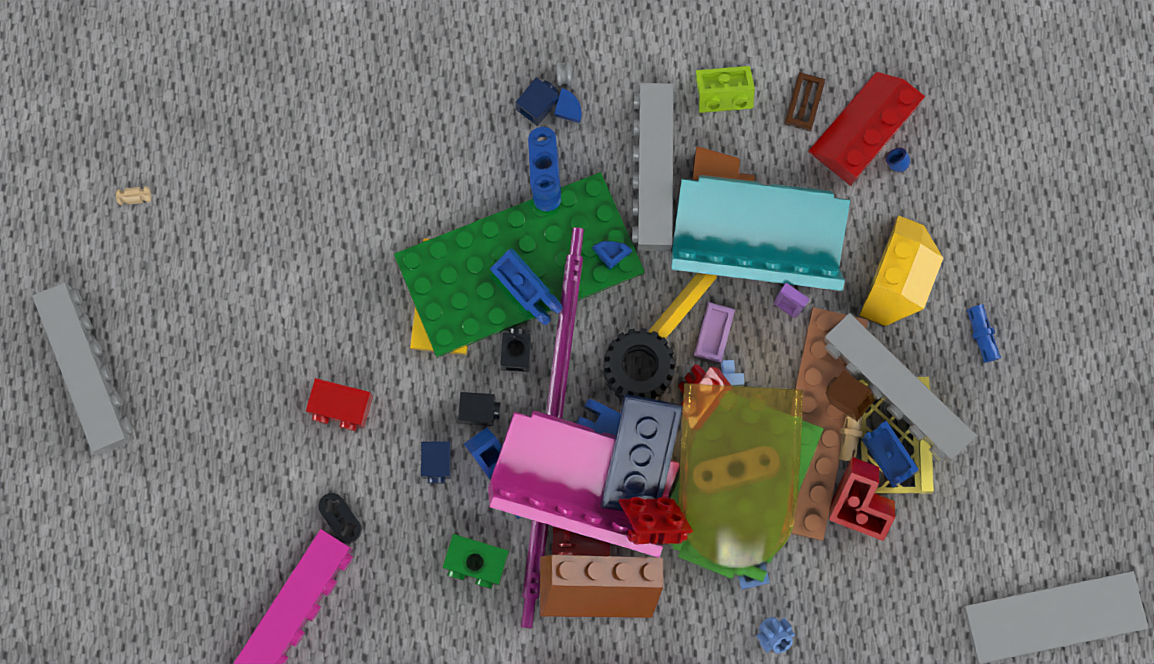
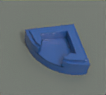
[554,88,582,123]
[592,241,632,270]

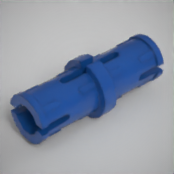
[966,304,1001,363]

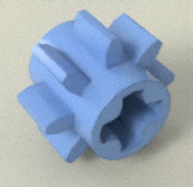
[756,617,795,653]

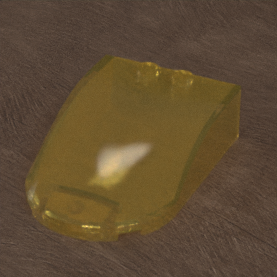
[678,383,803,568]

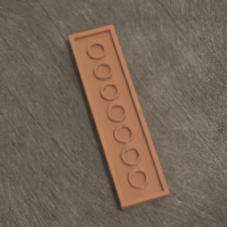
[784,307,868,541]

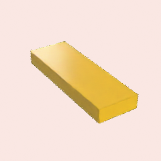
[648,273,718,339]

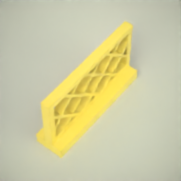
[859,377,934,494]

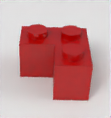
[829,457,895,541]

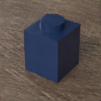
[515,77,558,126]
[421,441,452,484]

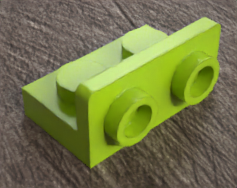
[695,66,755,113]

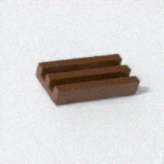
[785,72,826,132]

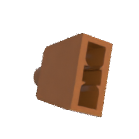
[692,147,755,181]

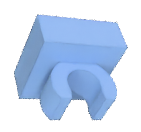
[721,360,744,389]

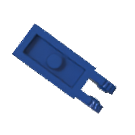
[490,249,563,325]

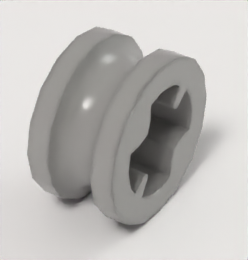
[557,62,572,87]

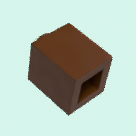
[825,371,875,422]

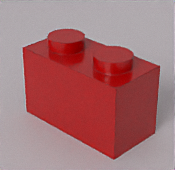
[306,378,373,432]

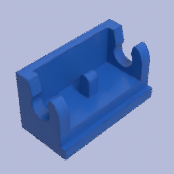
[861,421,919,488]

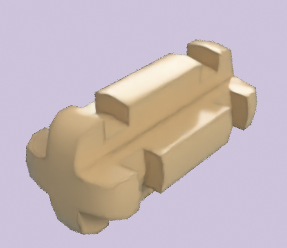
[116,186,152,205]

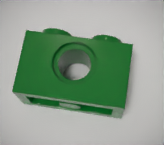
[442,534,510,589]

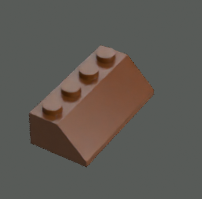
[540,555,663,618]

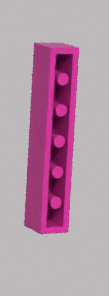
[233,529,353,664]

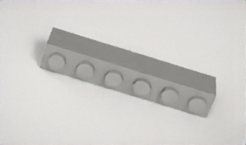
[632,83,673,251]
[32,282,133,455]
[824,313,977,463]

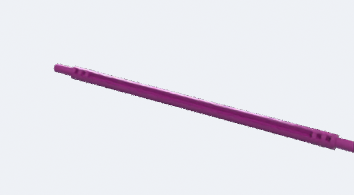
[521,228,584,628]

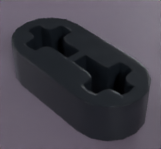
[319,493,362,543]

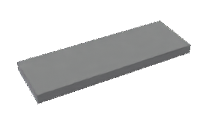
[963,571,1149,664]

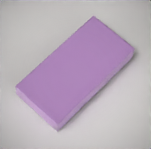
[693,302,735,364]

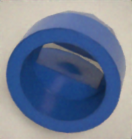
[886,148,910,172]

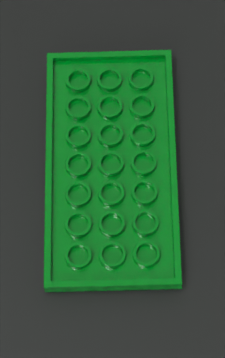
[394,172,645,358]

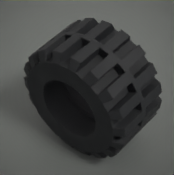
[603,328,676,400]

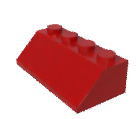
[808,72,925,186]

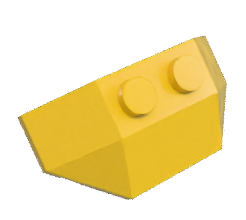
[859,215,943,326]

